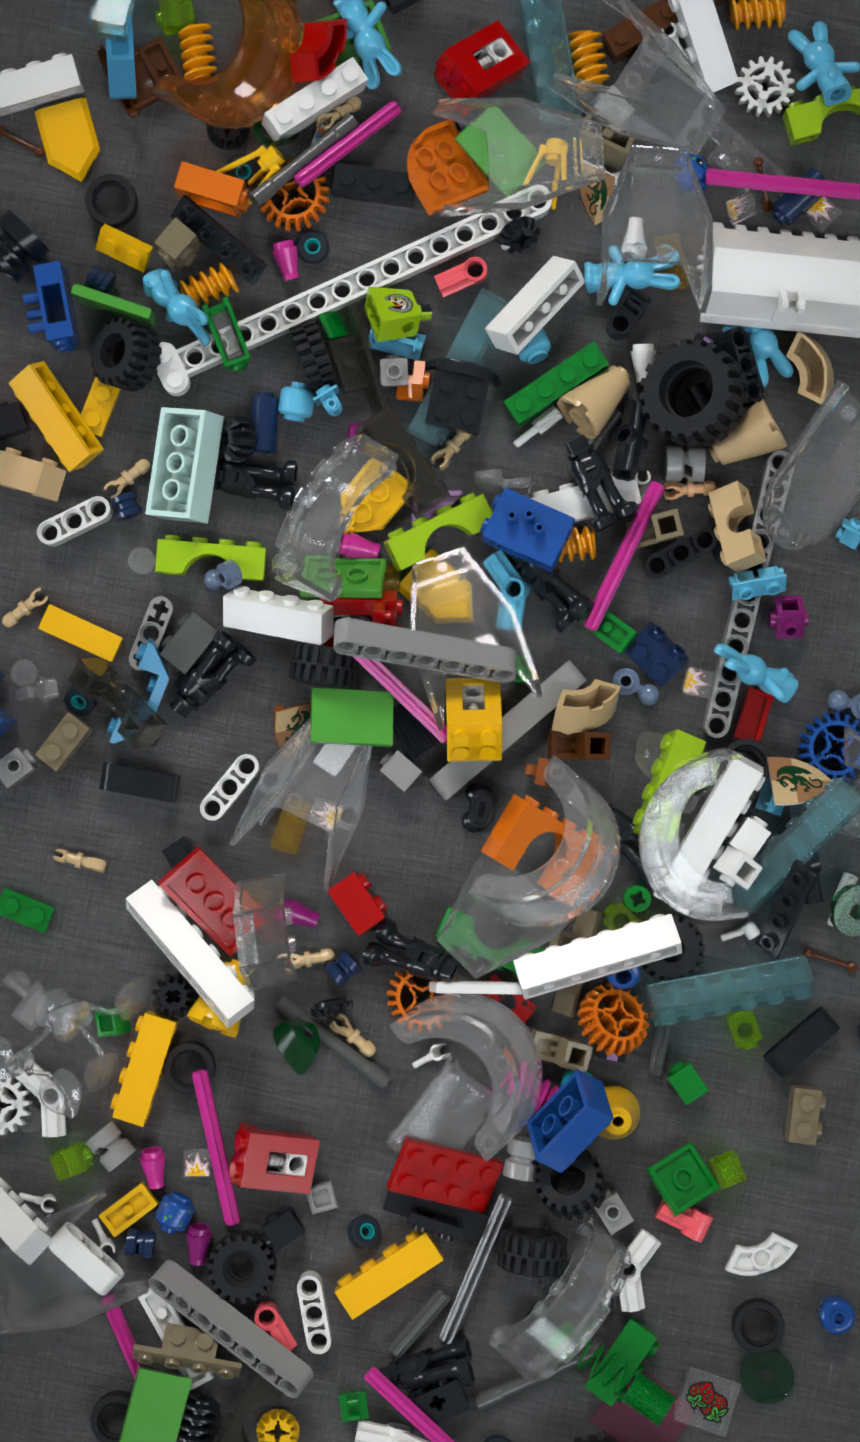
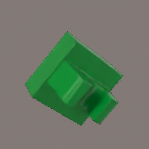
[339,1389,369,1422]

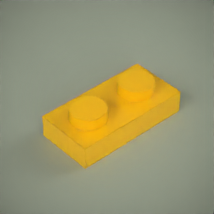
[95,224,153,273]
[81,377,121,438]
[99,1182,159,1238]

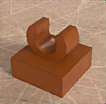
[524,757,557,787]

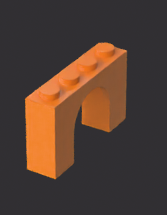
[480,794,603,903]

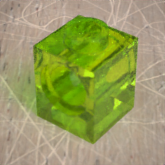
[155,0,196,35]
[601,901,641,931]
[723,1006,763,1050]
[49,1140,94,1182]
[708,1149,747,1190]

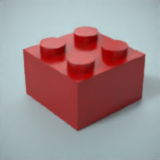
[327,870,388,936]

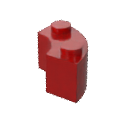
[289,18,347,82]

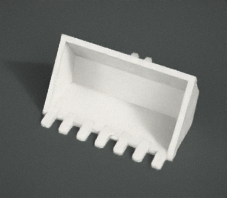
[700,222,860,338]

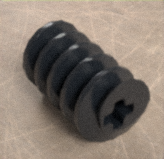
[177,1392,220,1442]

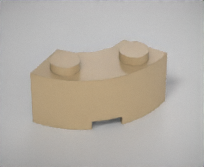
[786,332,834,405]
[0,447,67,502]
[552,679,621,734]

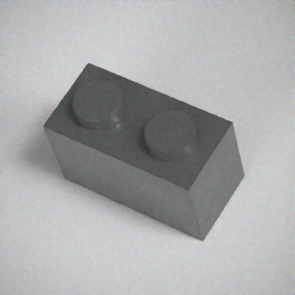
[160,612,217,675]

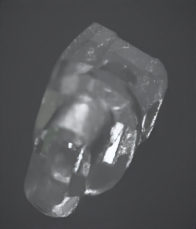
[16,676,59,704]

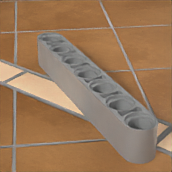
[334,618,516,683]
[428,660,587,801]
[148,1260,314,1398]

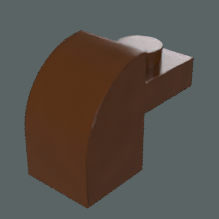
[547,731,611,760]

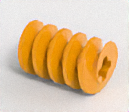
[728,0,786,31]
[178,23,218,85]
[567,30,610,91]
[179,263,240,309]
[558,526,596,563]

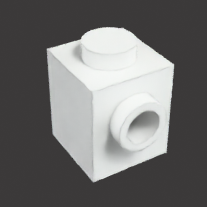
[713,845,763,890]

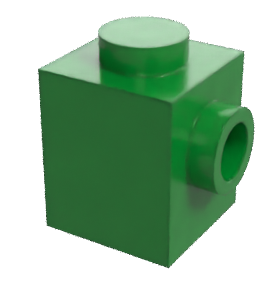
[665,1060,709,1106]

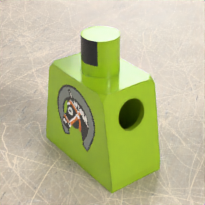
[364,287,432,342]

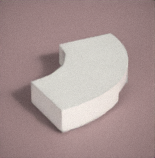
[725,1232,798,1276]

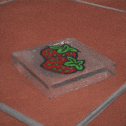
[673,1366,742,1437]

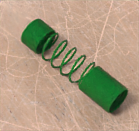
[544,1317,677,1426]

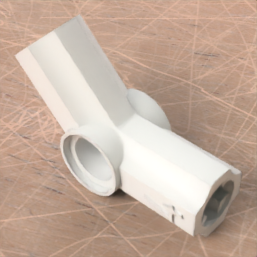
[14,1059,67,1137]
[614,1228,661,1312]
[355,1420,429,1442]

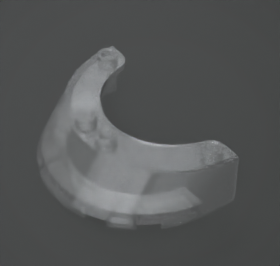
[272,433,399,601]
[639,748,748,921]
[468,755,620,927]
[389,993,542,1162]
[489,1217,631,1383]

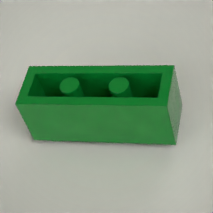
[585,1317,660,1407]

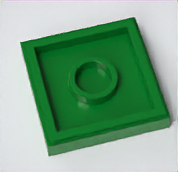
[645,1141,720,1217]

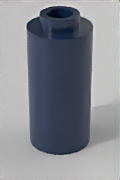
[771,168,826,225]
[251,391,279,454]

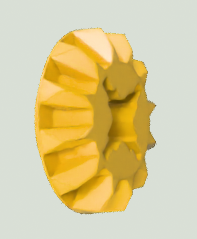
[256,1409,300,1442]

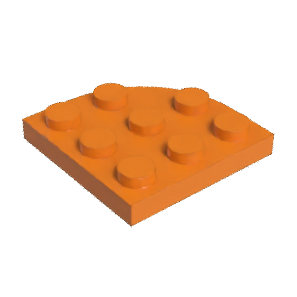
[407,118,491,216]

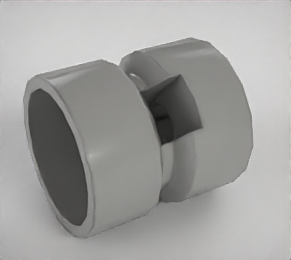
[664,446,706,482]
[85,1121,136,1173]
[502,1136,539,1182]

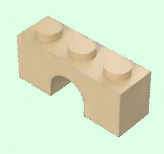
[708,481,766,573]

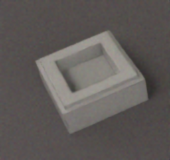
[306,1180,338,1215]

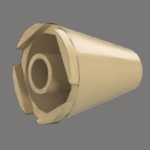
[557,366,630,439]
[709,399,787,465]

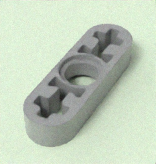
[129,596,174,671]

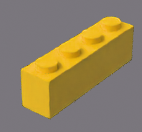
[9,361,104,472]
[110,1010,179,1127]
[334,1230,444,1320]

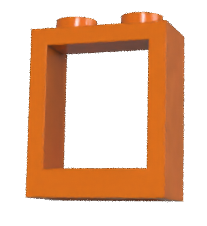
[174,161,250,218]

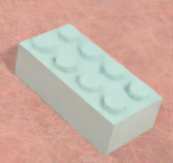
[145,407,224,524]

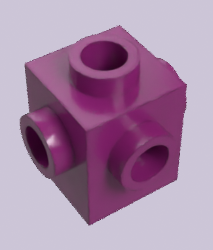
[768,595,809,639]

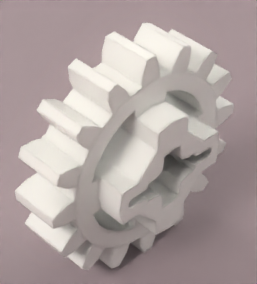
[735,56,795,117]
[0,1075,32,1135]

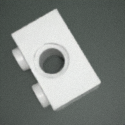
[723,815,771,860]

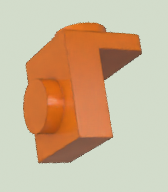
[396,361,430,402]

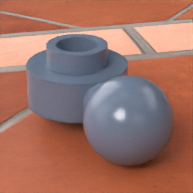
[204,560,242,590]
[613,668,659,705]
[828,690,860,720]

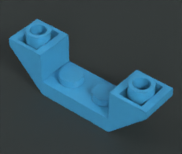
[104,0,137,100]
[106,637,169,744]

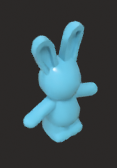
[333,0,402,90]
[788,21,860,106]
[584,245,680,306]
[143,269,210,347]
[722,325,794,387]
[714,643,798,703]

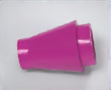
[271,240,299,281]
[339,532,380,558]
[139,1146,166,1189]

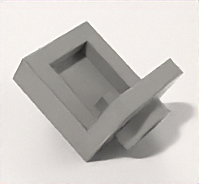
[380,355,408,387]

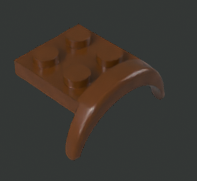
[96,36,187,119]

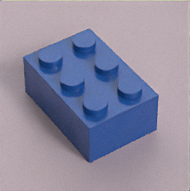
[526,1069,614,1173]

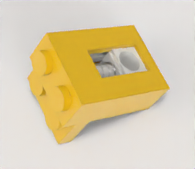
[446,678,502,762]

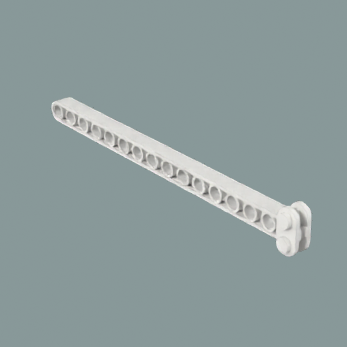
[157,187,552,397]

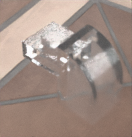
[2,971,52,1032]

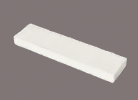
[429,980,523,994]
[137,1288,215,1391]

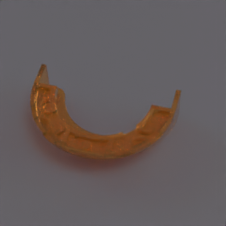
[151,0,304,129]

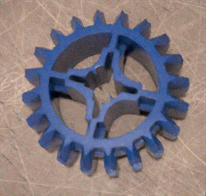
[797,712,860,785]

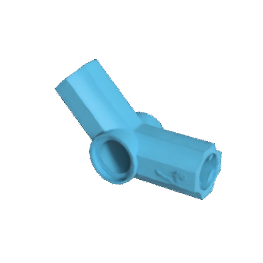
[483,550,530,631]

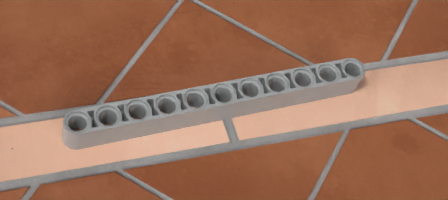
[702,450,793,738]

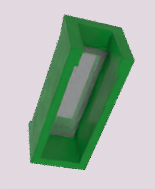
[202,297,252,373]

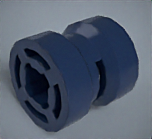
[325,949,363,987]
[124,1228,156,1259]

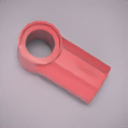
[434,257,488,299]
[655,1200,714,1243]
[254,1300,297,1351]

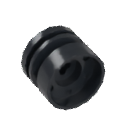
[0,209,50,283]

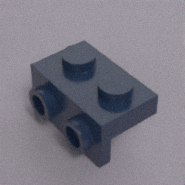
[625,621,689,688]

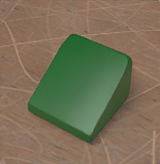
[319,311,349,343]
[94,1005,131,1037]

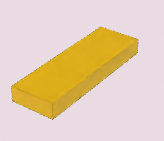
[38,604,124,663]

